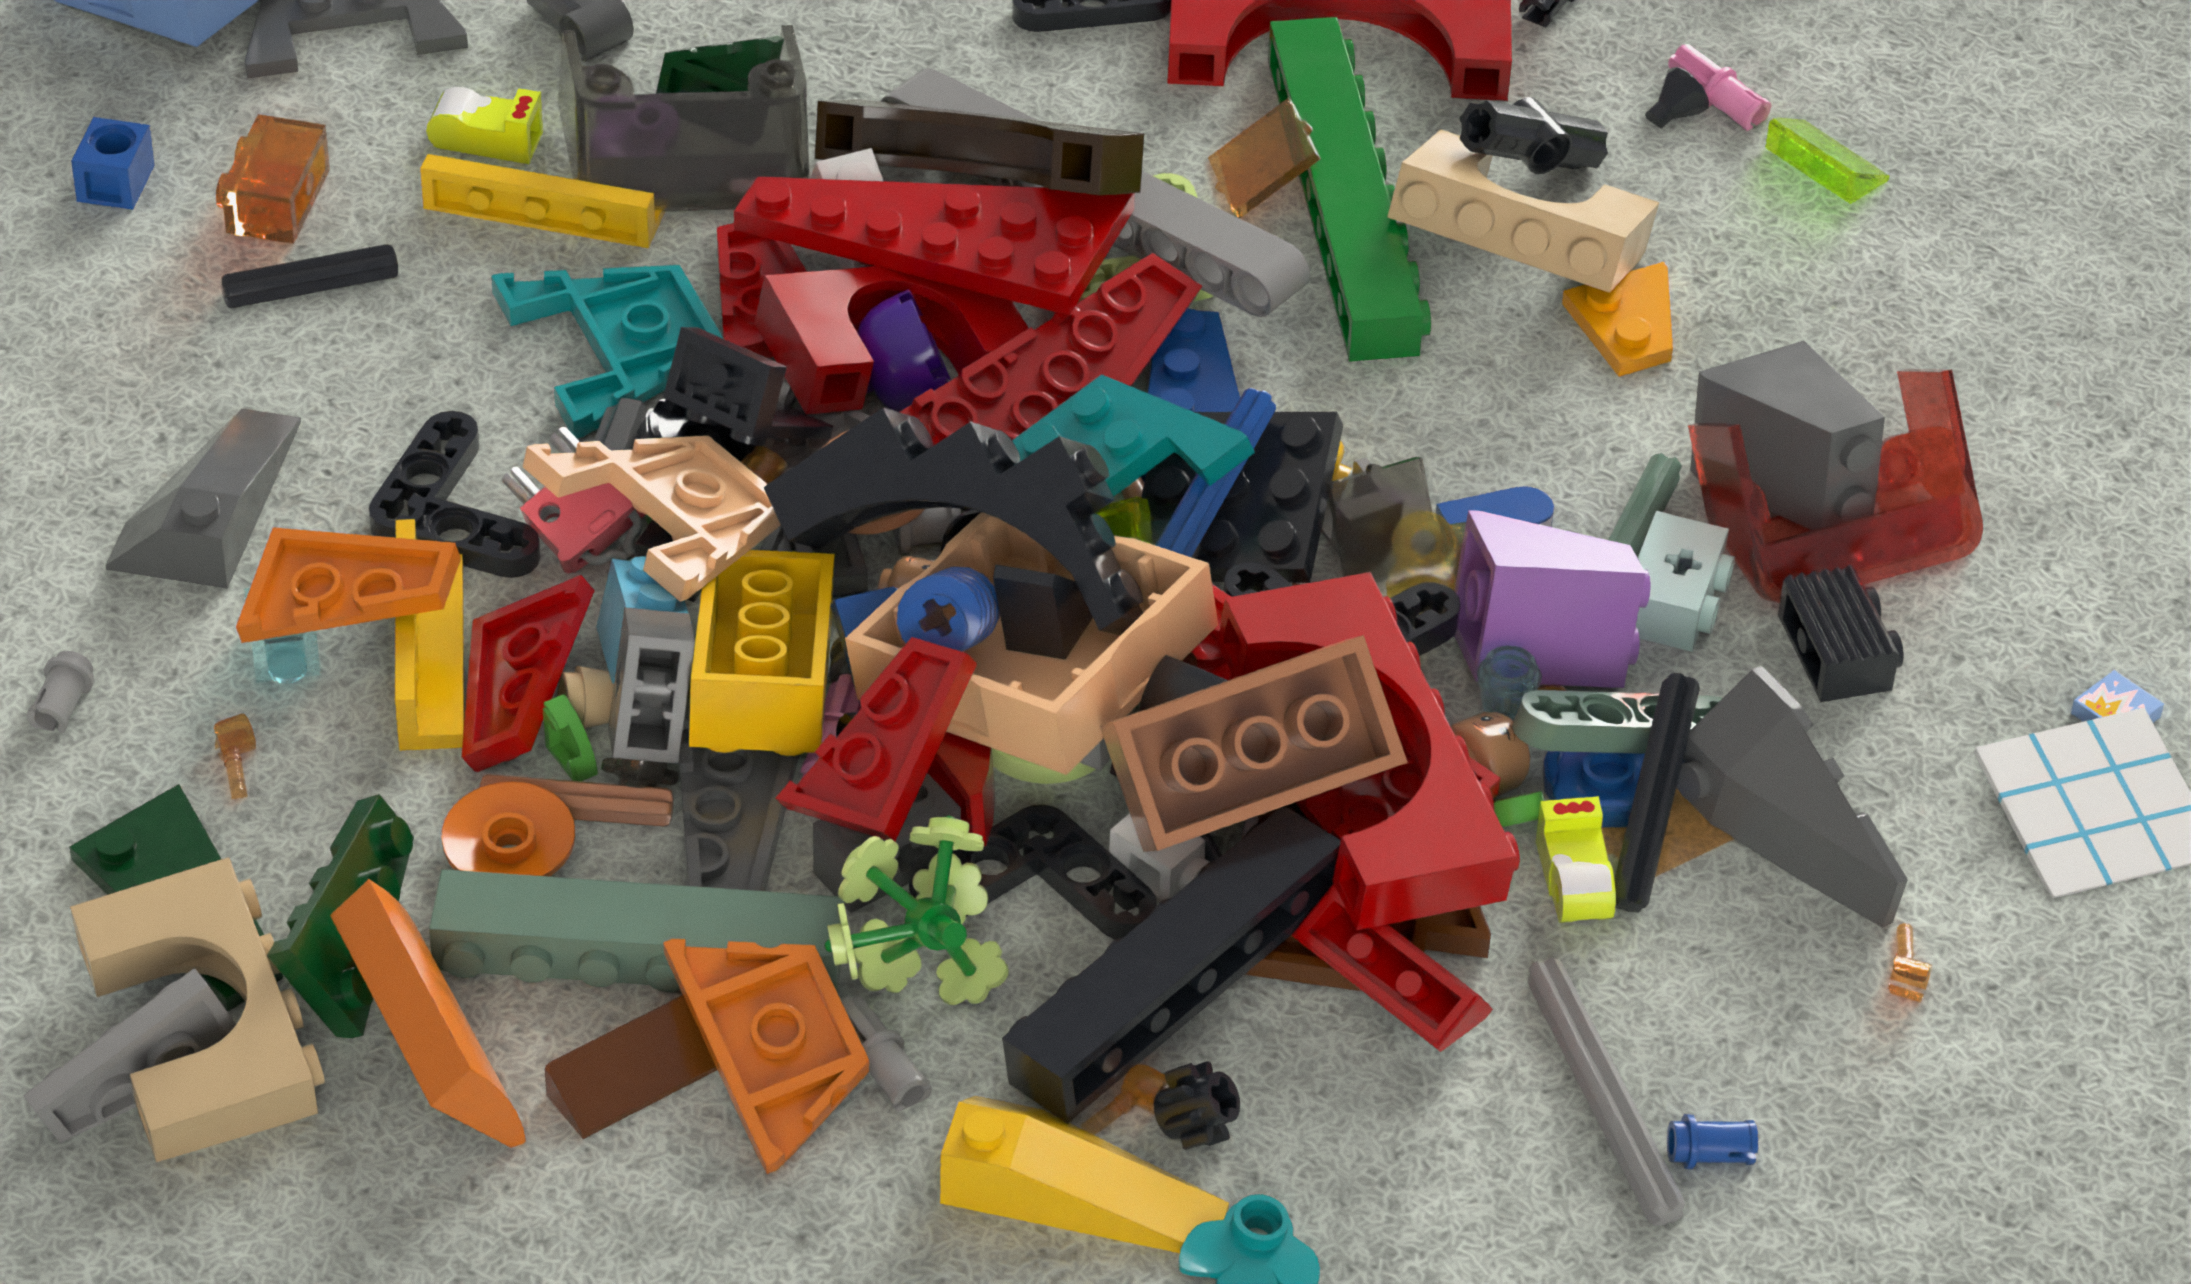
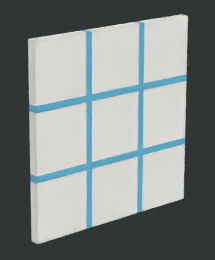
[1974,707,2191,898]

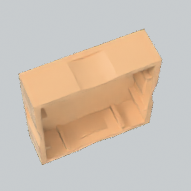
[845,512,1218,775]

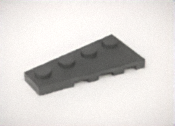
[679,705,799,891]

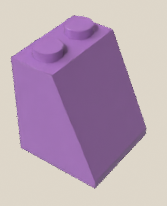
[1454,510,1651,688]

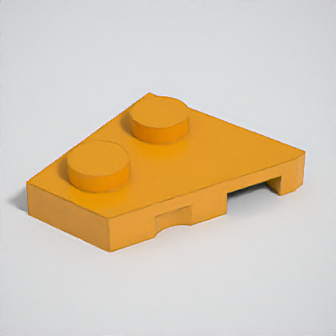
[1562,262,1673,377]

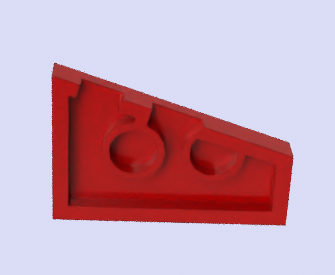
[717,223,807,358]
[461,575,595,772]
[775,637,977,842]

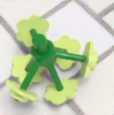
[824,815,1009,1005]

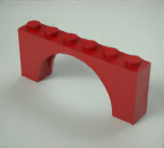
[1167,0,1512,101]
[1217,572,1520,930]

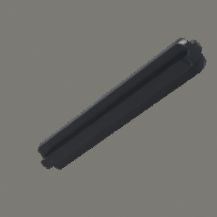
[1614,673,1700,913]

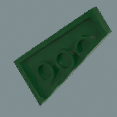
[69,784,283,1012]
[267,794,414,1039]

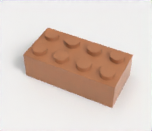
[1100,635,1407,852]

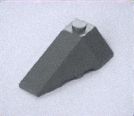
[106,409,301,589]
[1676,666,1908,928]

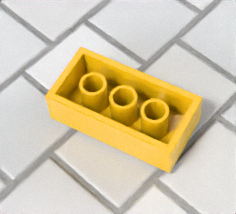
[689,550,835,756]

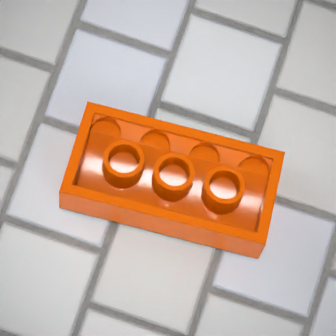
[330,879,526,1148]

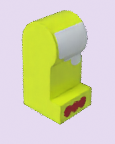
[426,87,543,165]
[1535,796,1616,923]

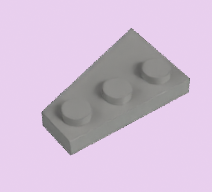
[23,968,236,1143]

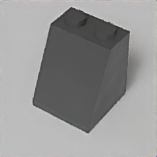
[1690,341,1885,534]

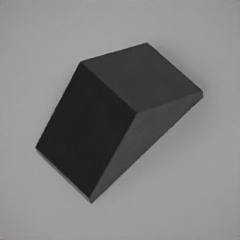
[993,565,1093,660]

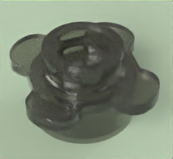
[601,758,679,788]

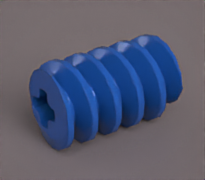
[897,566,1000,652]

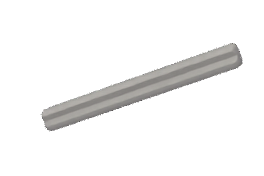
[1527,957,1685,1226]

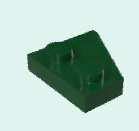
[654,36,785,146]

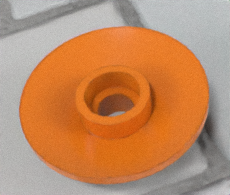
[441,781,575,877]

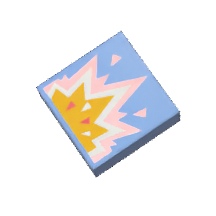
[2071,670,2164,723]

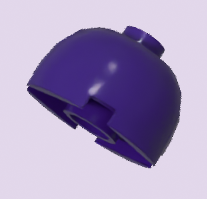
[857,289,951,412]

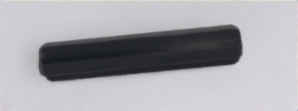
[221,244,398,308]

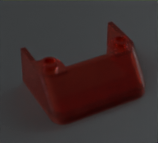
[1688,369,1983,603]

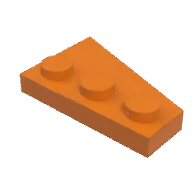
[236,527,461,643]

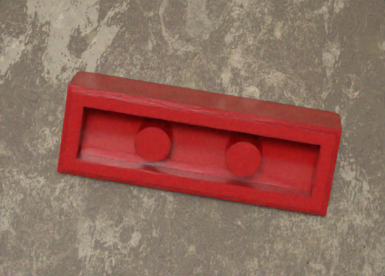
[1291,884,1493,1052]

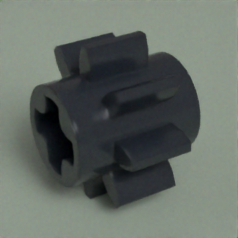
[1154,1061,1240,1150]

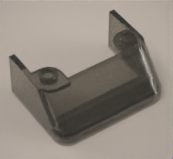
[558,25,810,212]

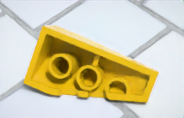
[940,1095,1229,1253]

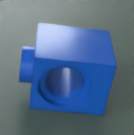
[71,117,155,210]

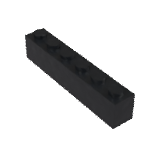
[1002,806,1341,1124]

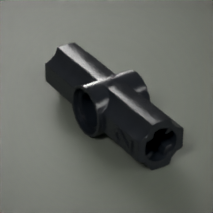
[1459,97,1608,174]

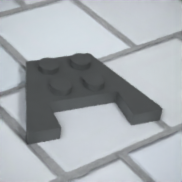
[245,0,468,79]

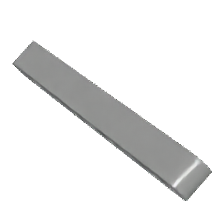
[880,68,1310,317]

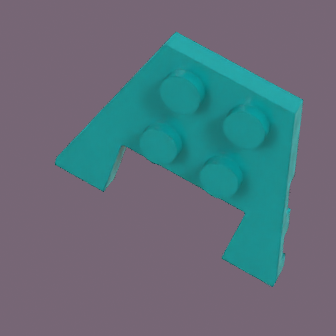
[491,265,724,439]
[1012,374,1255,497]

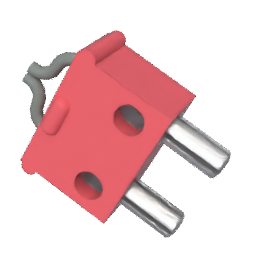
[502,427,646,574]

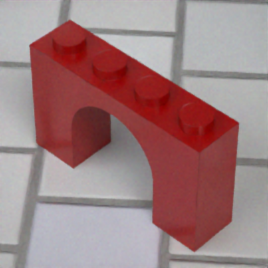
[754,266,1029,414]

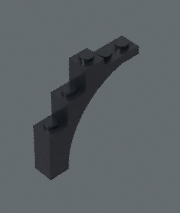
[763,408,1143,635]

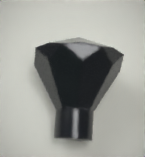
[1645,67,1709,129]

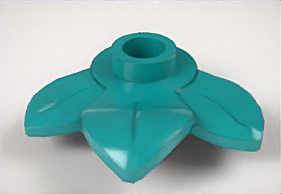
[1178,1194,1320,1284]

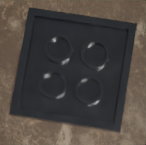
[1132,411,1344,583]

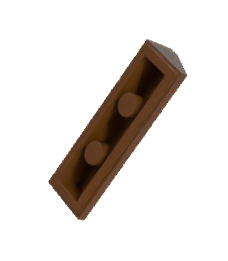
[544,995,717,1139]

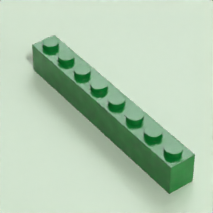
[1268,17,1431,362]

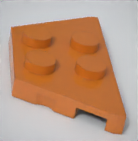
[663,939,869,1174]

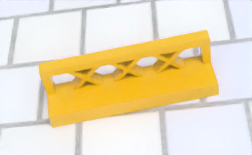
[420,154,669,248]
[395,519,465,751]

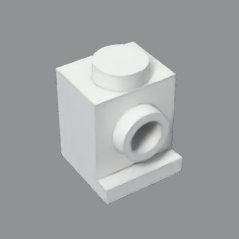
[1109,813,1209,903]

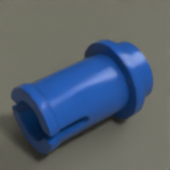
[1667,1114,1759,1170]

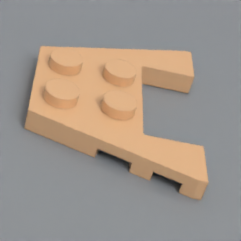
[523,436,781,602]

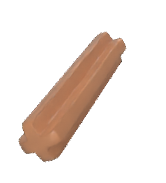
[479,774,674,827]

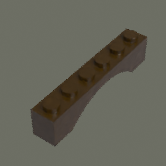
[814,99,1145,195]

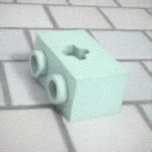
[1636,511,1735,652]

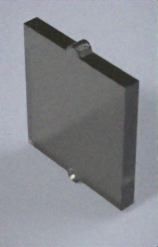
[1326,456,1442,583]

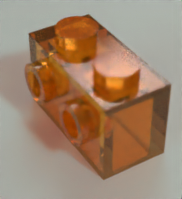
[216,114,330,244]

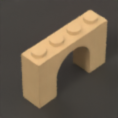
[1387,130,1660,293]
[70,857,325,1162]

